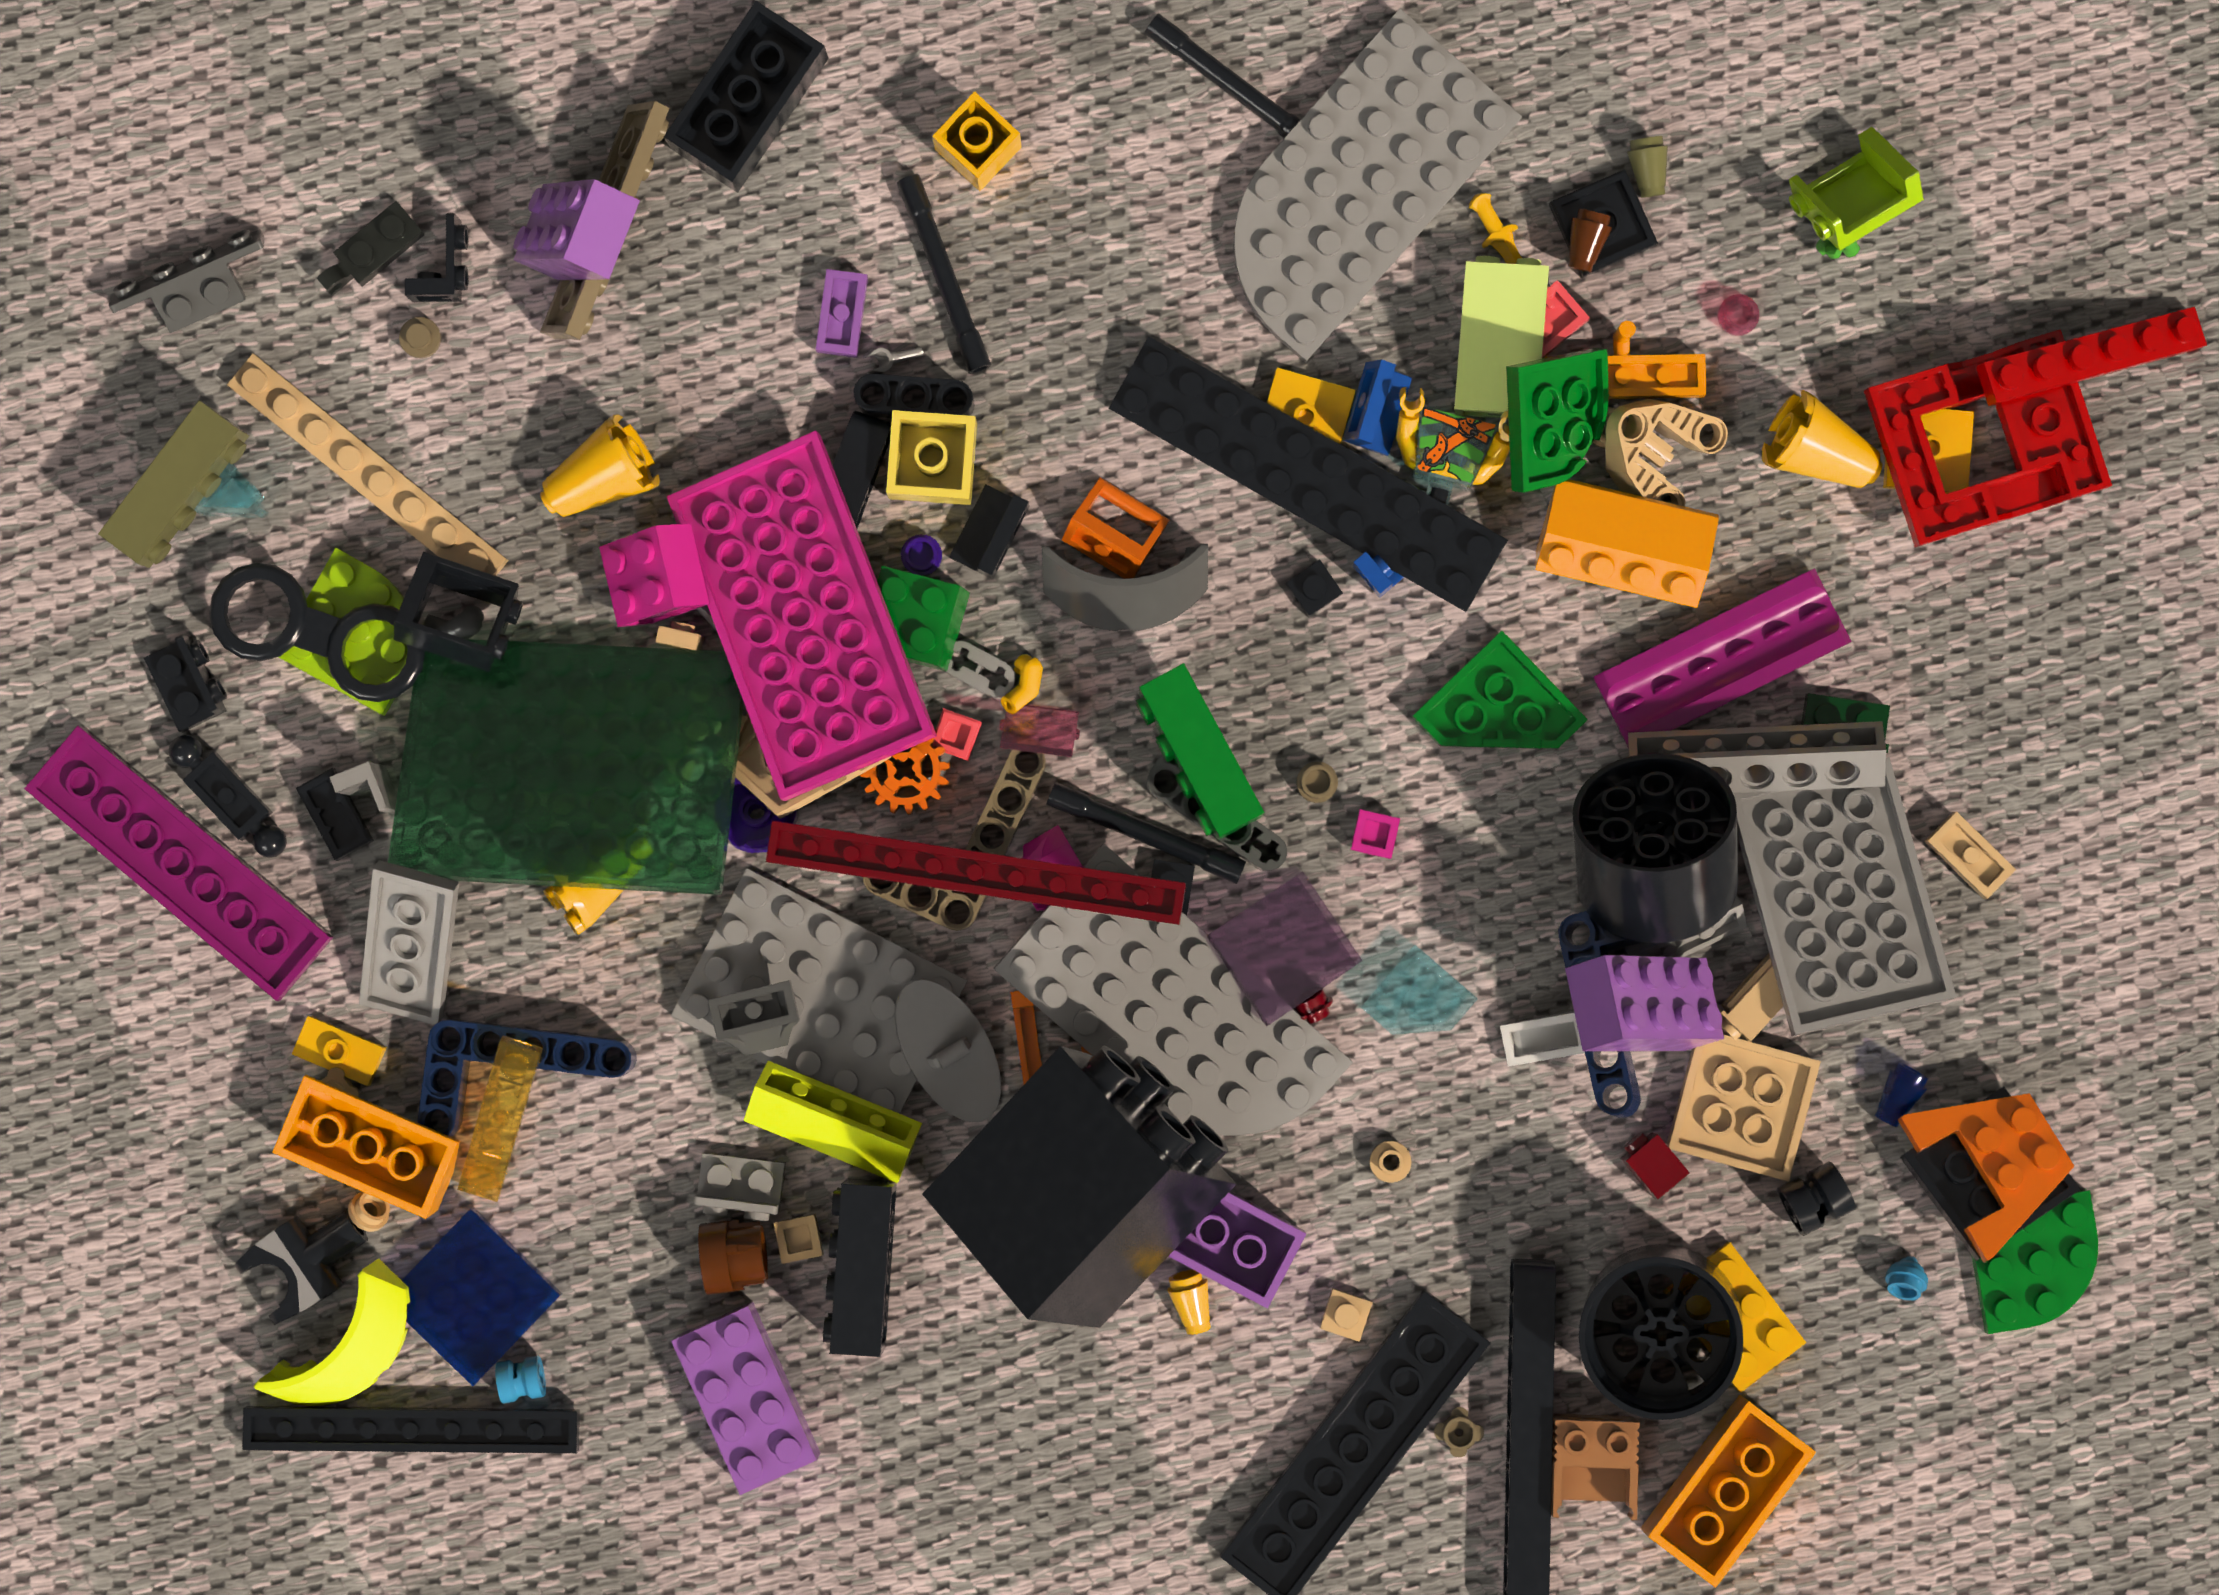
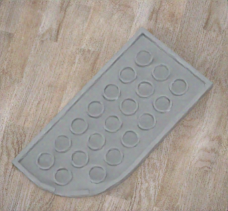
[1233,8,1522,363]
[994,843,1353,1136]

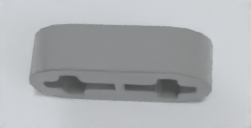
[946,641,1016,698]

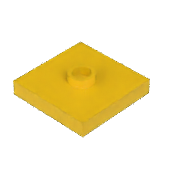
[1267,367,1356,444]
[1883,409,1974,493]

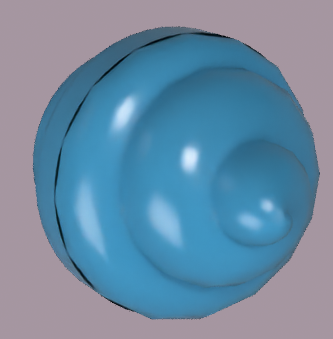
[1885,1256,1928,1300]

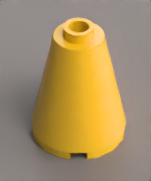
[1762,390,1883,488]
[540,414,660,517]

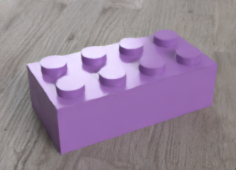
[513,179,640,280]
[1565,955,1724,1051]
[1169,1191,1306,1309]
[671,1301,821,1495]

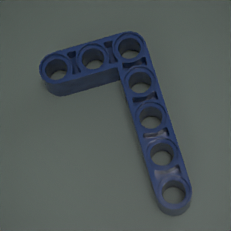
[1558,911,1642,1118]
[418,1019,637,1137]

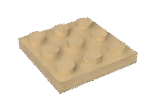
[1666,1034,1821,1182]

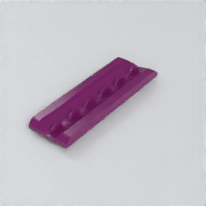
[1593,568,1852,749]

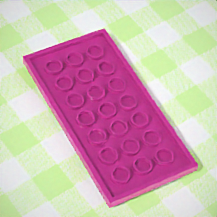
[666,430,937,801]

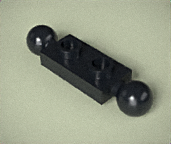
[169,735,287,858]

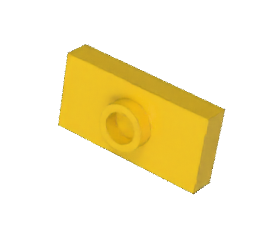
[292,1016,387,1086]

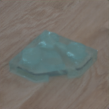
[1360,945,1478,1035]

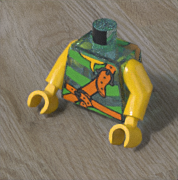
[1396,387,1510,505]

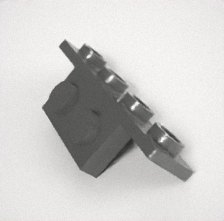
[109,229,264,333]

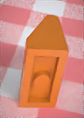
[1061,477,1170,579]

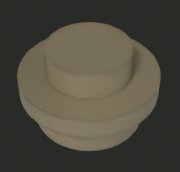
[399,317,441,359]
[1296,762,1338,803]

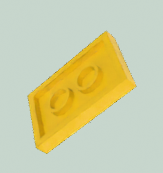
[1663,1241,1806,1393]

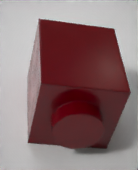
[1620,1132,1690,1199]

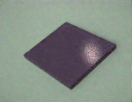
[1207,872,1362,1026]

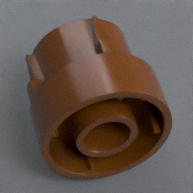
[698,1220,768,1295]

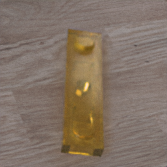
[457,1035,543,1202]

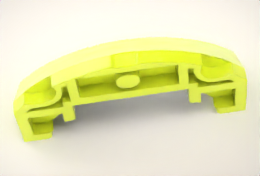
[253,1259,410,1406]

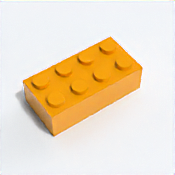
[1640,1394,1816,1588]

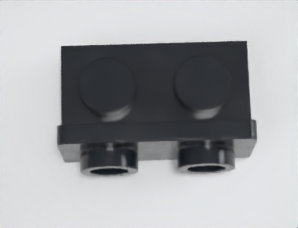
[144,634,227,733]

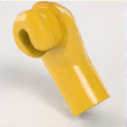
[1001,654,1043,714]

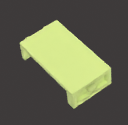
[1454,256,1549,419]

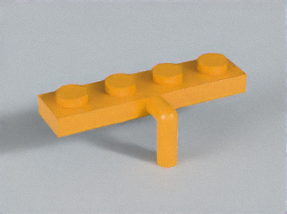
[1545,321,1706,399]

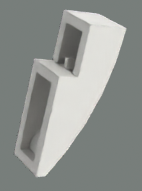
[1500,1011,1585,1067]

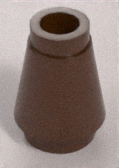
[1568,209,1612,273]

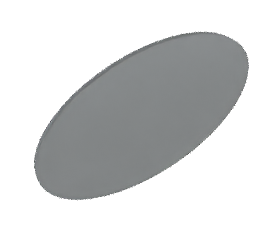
[895,979,1001,1122]

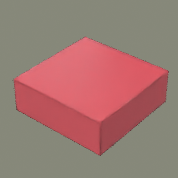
[931,708,982,761]

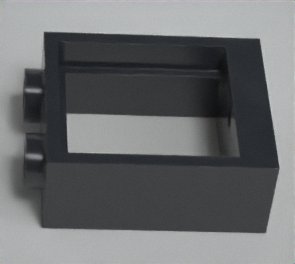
[393,552,523,672]

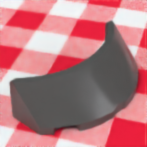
[1042,544,1208,631]

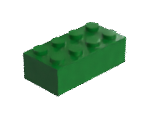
[1136,663,1265,840]

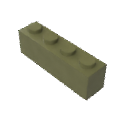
[98,400,249,568]

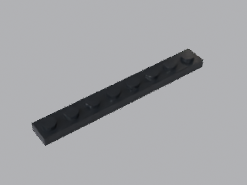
[242,1406,580,1454]

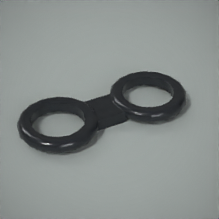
[209,562,425,702]

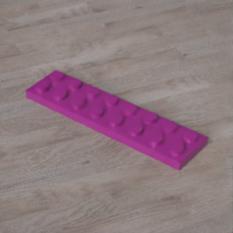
[24,725,333,1001]

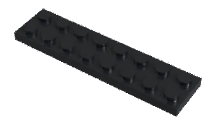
[1220,1290,1490,1595]

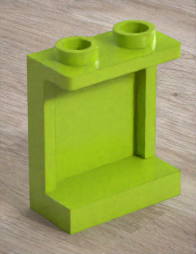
[1789,127,1924,251]

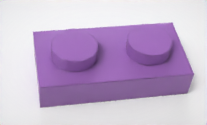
[816,269,868,358]

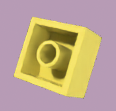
[886,410,977,505]

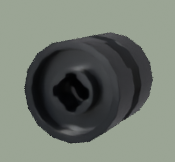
[1777,1161,1856,1236]

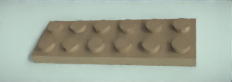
[540,101,669,340]

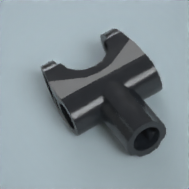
[235,1210,368,1325]

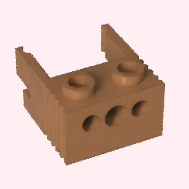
[1551,1414,1640,1520]

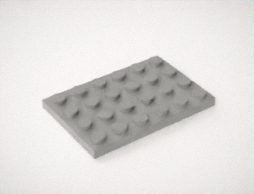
[1733,757,1956,1036]
[671,868,968,1114]

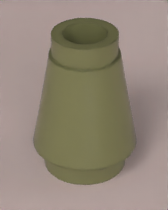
[1627,136,1668,198]

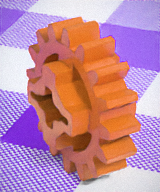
[860,737,950,815]

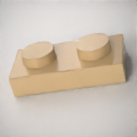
[1924,811,2016,899]

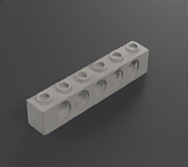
[1628,721,1886,793]

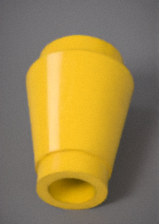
[1167,1269,1211,1335]

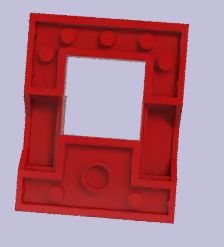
[1864,329,2112,548]

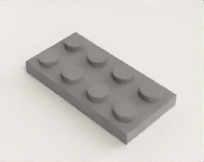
[359,860,460,1025]

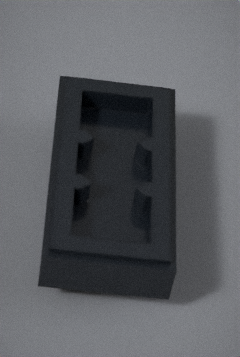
[296,768,374,861]

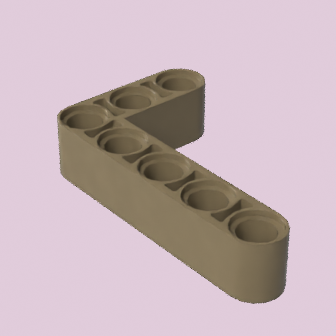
[863,742,1046,931]

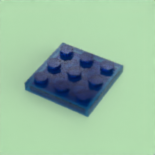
[402,1207,563,1386]

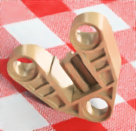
[1605,399,1728,506]

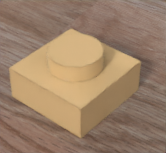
[655,621,704,654]
[773,1213,824,1264]
[1319,1288,1373,1342]

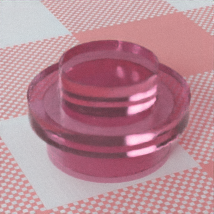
[1717,294,1759,336]

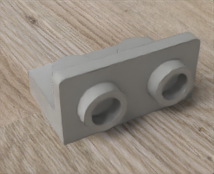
[694,1152,786,1221]

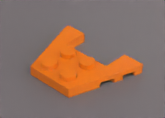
[1898,1093,2074,1263]

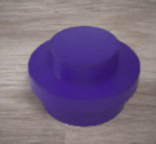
[901,534,942,576]

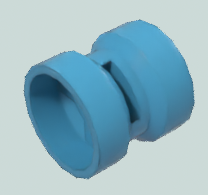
[495,1355,546,1404]

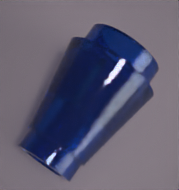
[1875,1062,1929,1127]

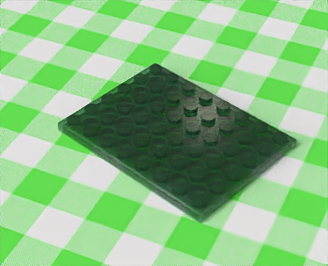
[388,639,744,895]

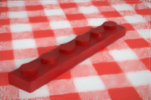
[1976,307,2207,406]

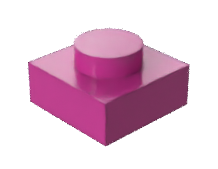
[1350,809,1400,859]

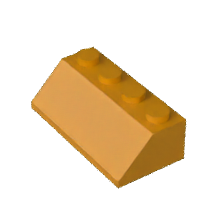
[1535,479,1719,608]
[272,1075,460,1219]

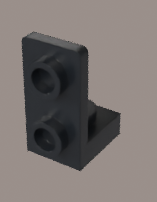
[405,213,469,302]

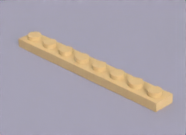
[227,353,509,576]

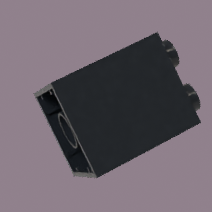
[922,1046,1236,1328]

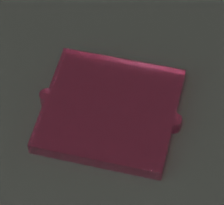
[999,705,1080,757]

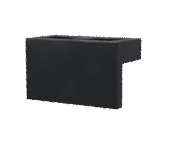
[949,484,1030,579]

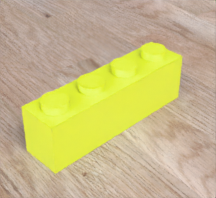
[744,1061,922,1183]

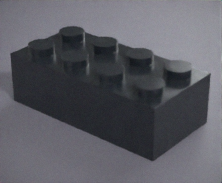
[664,1,829,193]
[823,1178,897,1357]

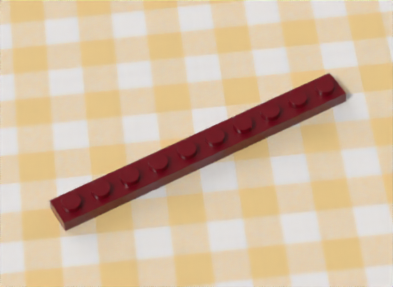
[766,821,1186,925]

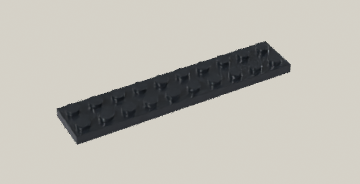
[1109,336,1508,612]

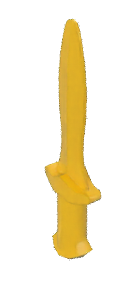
[1469,193,1522,264]

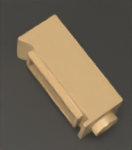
[1719,953,1783,1041]

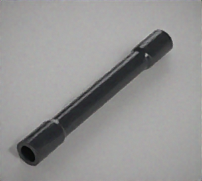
[1145,13,1301,138]
[897,174,991,374]
[1046,782,1246,884]

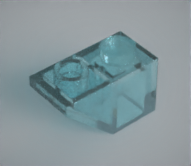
[194,463,269,518]

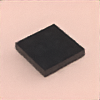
[1549,169,1658,278]

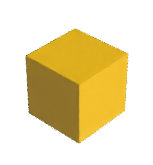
[932,91,1022,191]

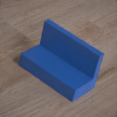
[1342,359,1412,456]

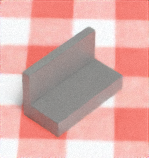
[330,761,404,815]

